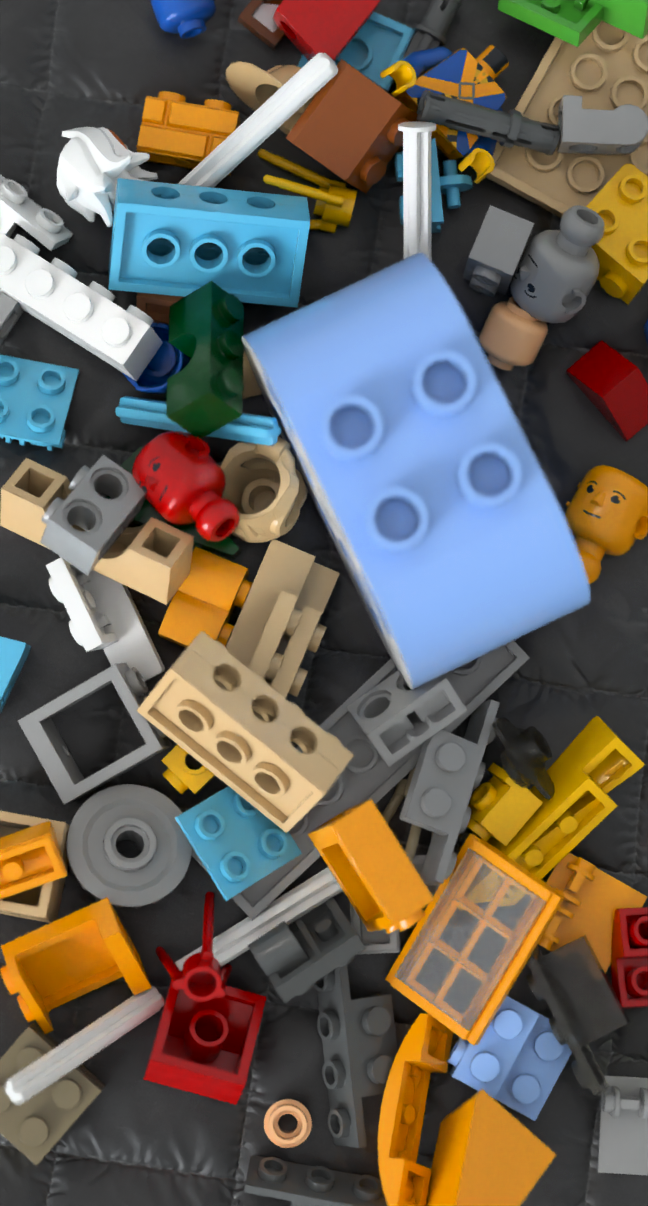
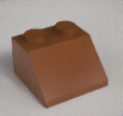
[286,59,419,193]

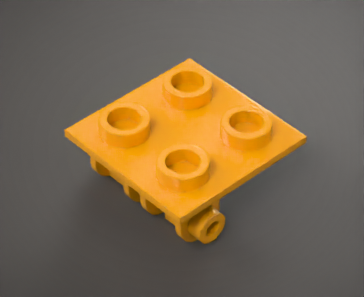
[538,852,647,980]

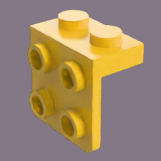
[586,164,648,305]

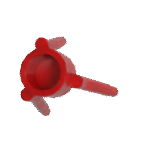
[155,891,232,1001]

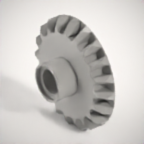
[67,784,192,909]

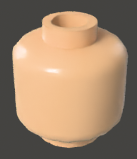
[479,297,548,371]

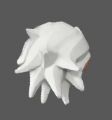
[57,127,158,227]

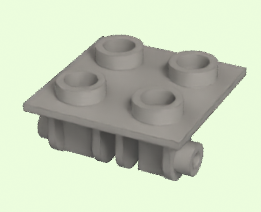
[598,1075,648,1176]

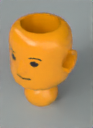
[564,465,648,584]

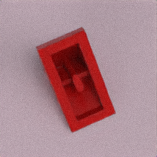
[565,340,648,442]

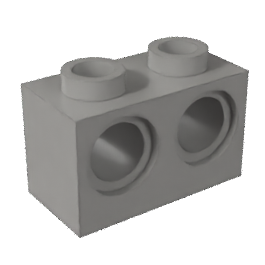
[462,205,535,296]
[40,455,146,575]
[346,670,468,767]

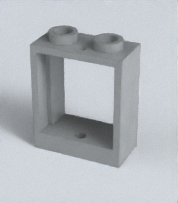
[18,663,172,805]

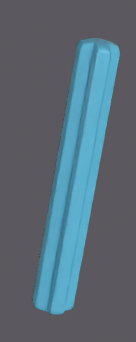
[115,396,282,446]

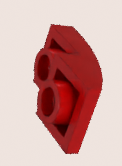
[611,907,648,1009]

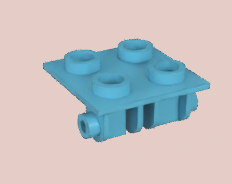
[0,354,79,451]
[175,786,302,901]

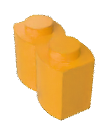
[158,546,253,648]

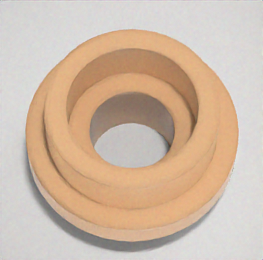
[264,1099,312,1148]

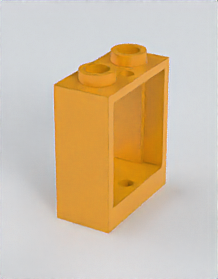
[308,799,434,934]

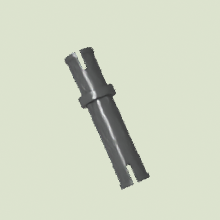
[417,90,560,155]

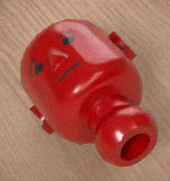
[132,431,240,542]

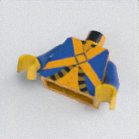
[380,45,509,184]

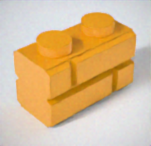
[137,91,240,175]

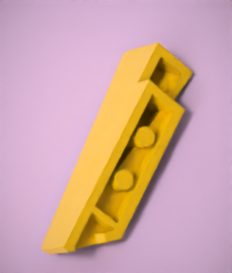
[457,716,645,910]

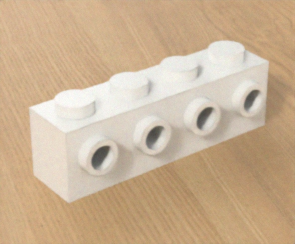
[0,232,163,381]

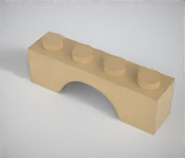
[0,458,194,605]

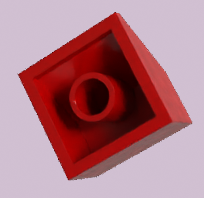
[143,979,267,1105]

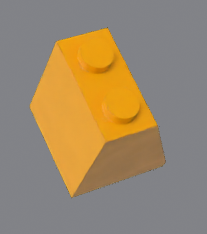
[426,1089,556,1206]

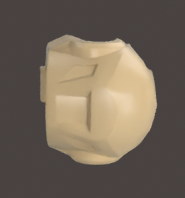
[220,436,308,543]

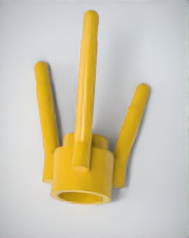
[257,149,357,233]

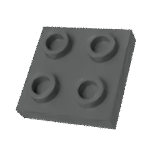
[248,897,366,1003]

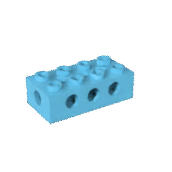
[108,178,310,308]

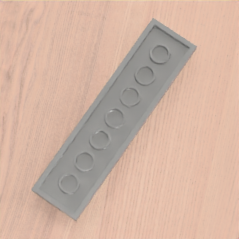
[192,640,530,921]

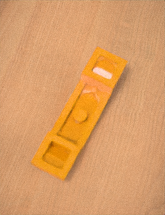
[378,1013,453,1206]

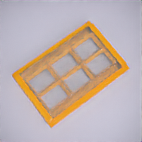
[385,834,564,1045]

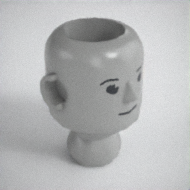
[510,205,605,323]

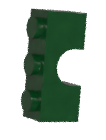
[166,281,244,439]

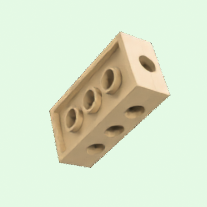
[136,630,354,833]

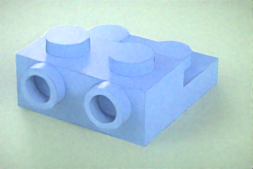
[447,995,581,1121]

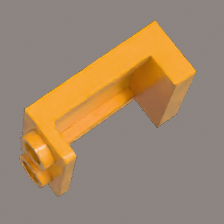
[0,897,152,1034]

